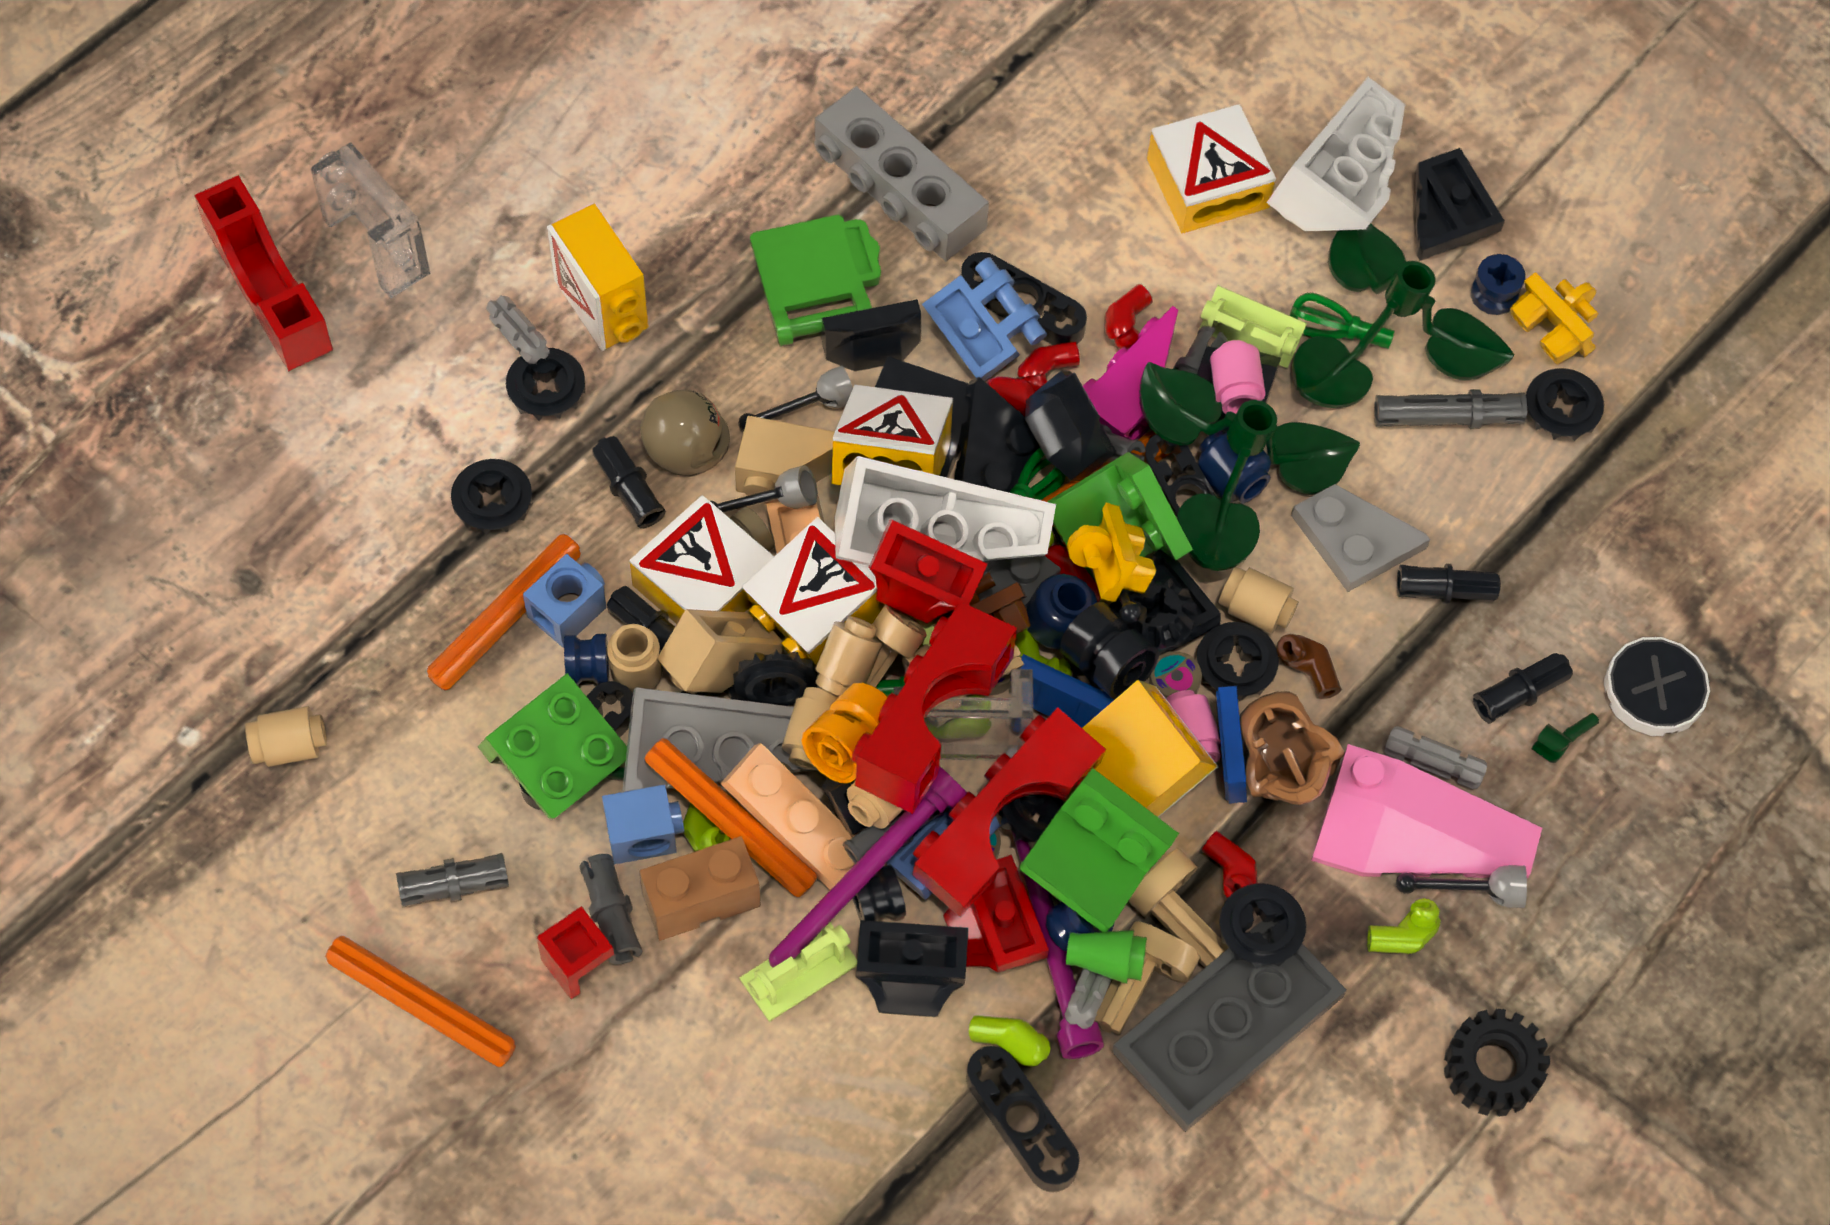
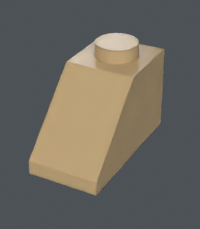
[735,416,835,496]
[658,609,784,694]

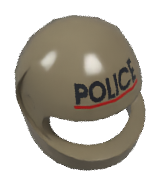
[640,390,730,476]

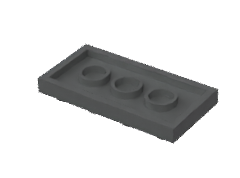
[1112,921,1347,1132]

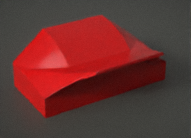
[869,519,988,624]
[943,854,1049,972]

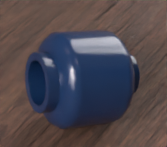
[1197,430,1271,503]
[1026,573,1098,650]

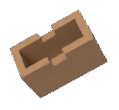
[639,836,761,941]

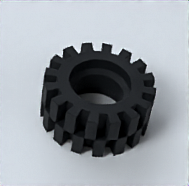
[1444,1009,1550,1117]

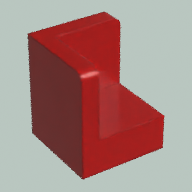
[536,906,614,999]

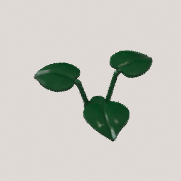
[1292,223,1515,408]
[1139,362,1360,571]

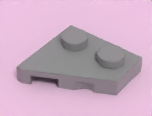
[1291,484,1430,592]

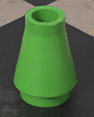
[1066,930,1147,984]

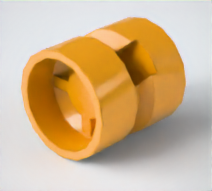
[802,683,887,783]

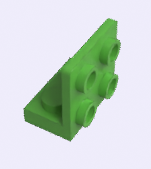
[1047,452,1193,579]
[478,673,627,819]
[1020,768,1179,932]

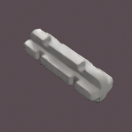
[486,296,549,364]
[1384,726,1487,789]
[1065,969,1111,1029]

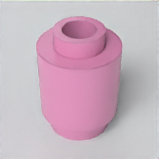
[1210,340,1265,414]
[1166,690,1221,763]

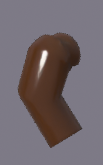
[1276,634,1342,699]

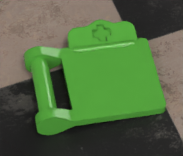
[750,215,881,346]

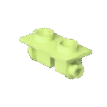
[1199,285,1307,368]
[739,922,857,1022]

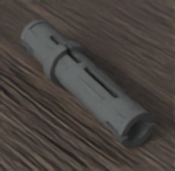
[1374,389,1527,429]

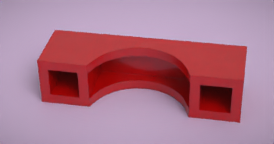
[194,175,333,371]
[852,601,1017,814]
[912,707,1106,918]

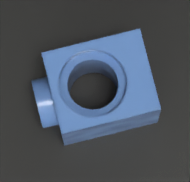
[523,554,607,648]
[602,784,684,865]

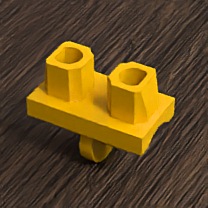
[1510,272,1599,365]
[1067,503,1156,602]

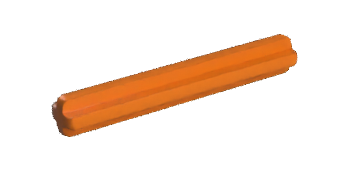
[427,534,581,690]
[644,738,817,897]
[326,936,516,1067]

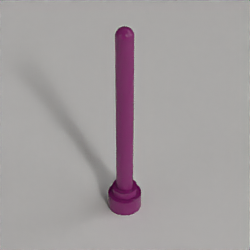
[769,766,967,968]
[1011,830,1104,1059]

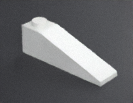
[1267,77,1405,231]
[835,456,1056,566]

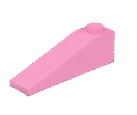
[1311,744,1542,878]

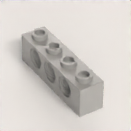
[814,86,989,262]

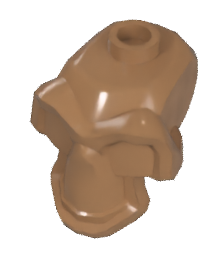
[1240,691,1345,805]

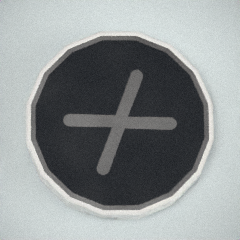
[1604,637,1710,736]

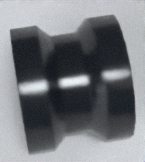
[853,865,906,921]

